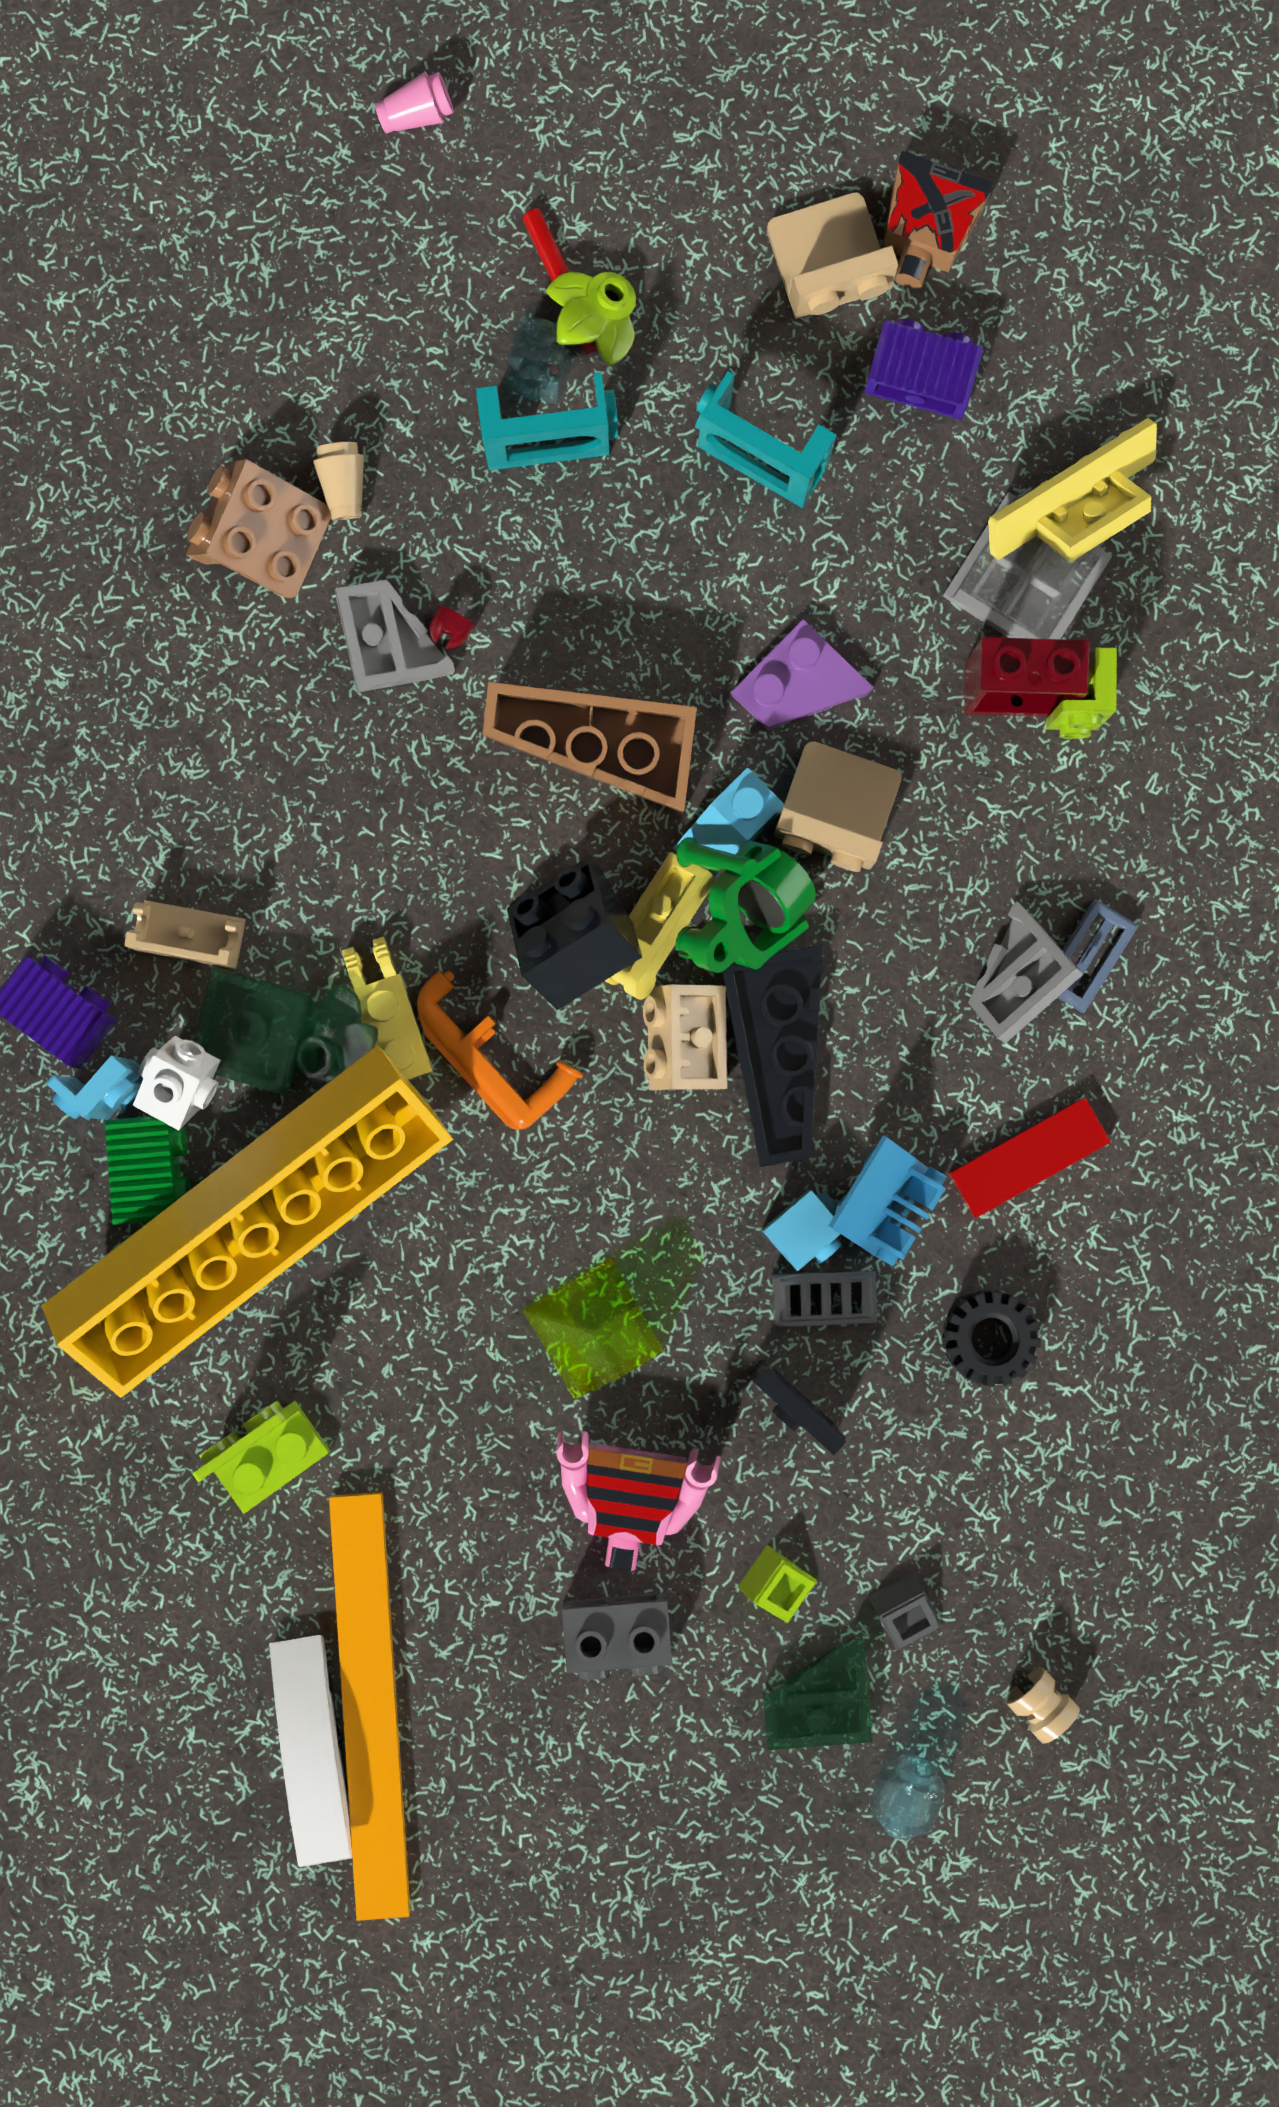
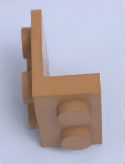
[186,459,331,598]

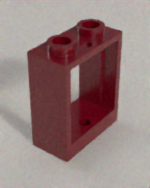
[963,637,1089,717]

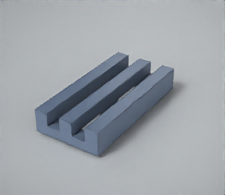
[1057,899,1139,1014]

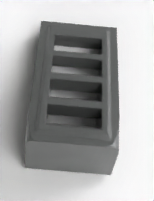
[772,1271,877,1327]

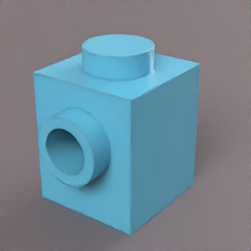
[761,1190,842,1271]

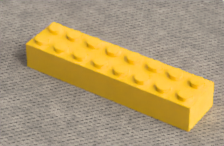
[41,1045,453,1398]

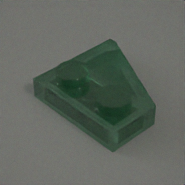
[762,1636,872,1751]

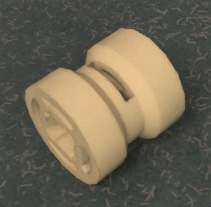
[1005,1667,1080,1744]

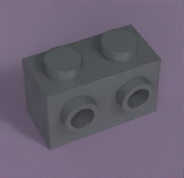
[562,1592,672,1680]

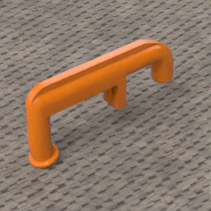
[417,970,584,1130]

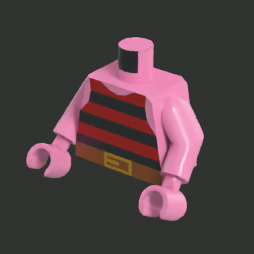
[557,1431,721,1571]

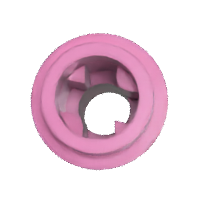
[375,71,454,134]

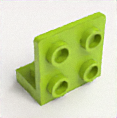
[193,1400,331,1514]

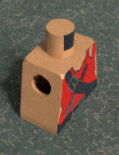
[882,151,994,289]

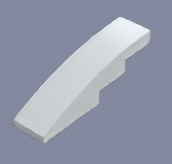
[269,1635,352,1867]

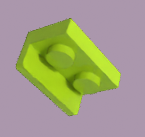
[1046,647,1117,739]

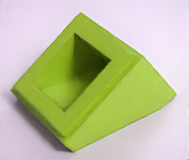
[738,1545,817,1623]

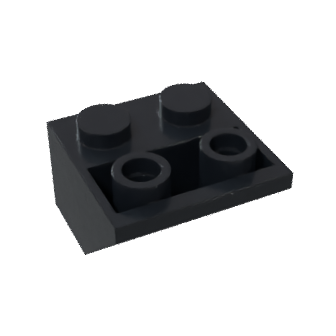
[507,855,642,1010]

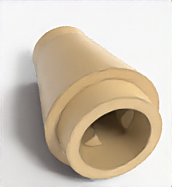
[313,442,364,521]

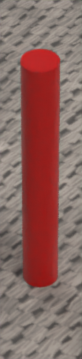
[522,208,598,355]

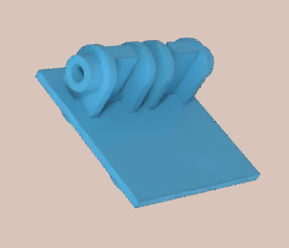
[828,1135,947,1266]

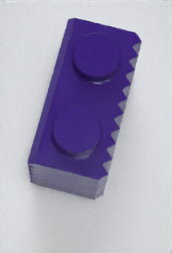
[864,318,983,420]
[0,955,118,1069]

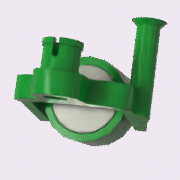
[675,837,816,973]

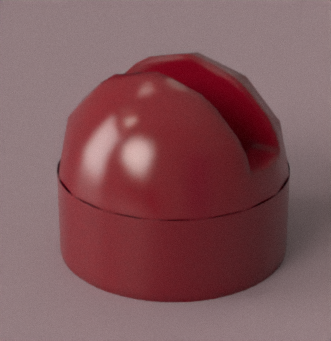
[429,605,475,649]

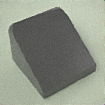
[868,1571,942,1650]

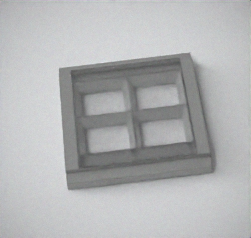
[942,492,1112,639]

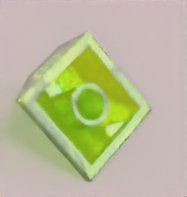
[523,1258,664,1400]

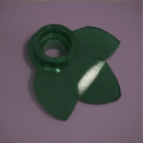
[290,983,378,1083]

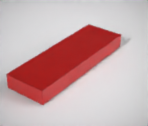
[949,1097,1111,1218]

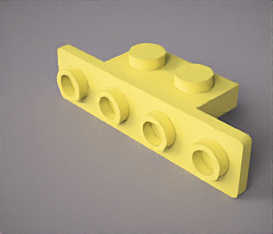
[988,418,1157,563]

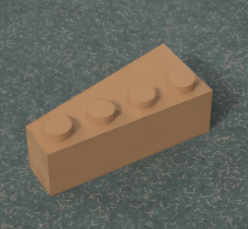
[482,682,697,813]

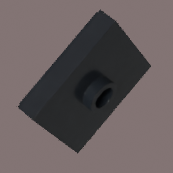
[749,1360,846,1455]

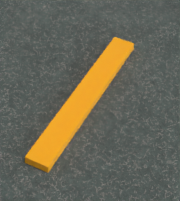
[329,1492,411,1921]

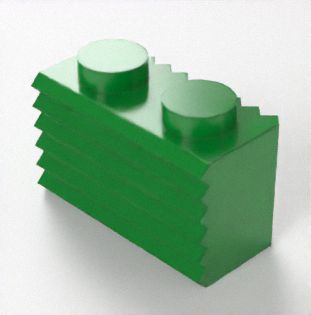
[104,1116,191,1225]

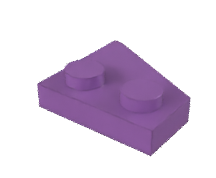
[731,620,874,730]

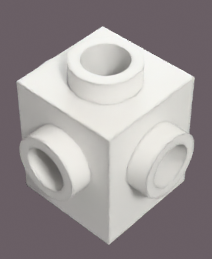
[133,1036,220,1130]

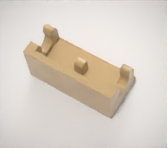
[124,900,246,969]

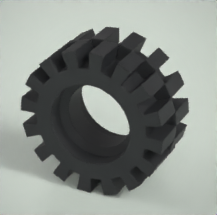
[942,1290,1041,1387]

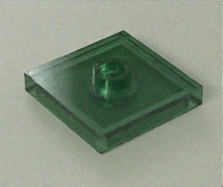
[193,967,314,1095]

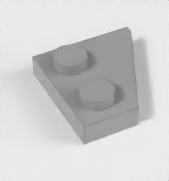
[335,579,455,693]
[968,901,1083,1044]

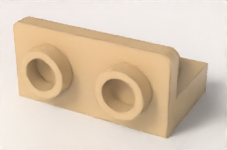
[643,984,727,1090]

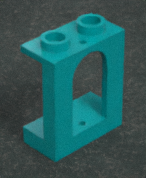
[695,371,837,508]
[476,372,618,470]

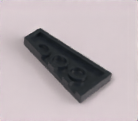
[722,944,823,1167]

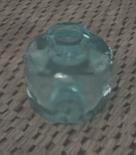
[870,1754,946,1840]

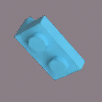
[46,1055,144,1120]

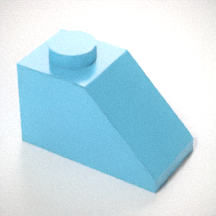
[673,767,784,878]

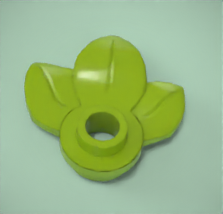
[546,272,636,367]

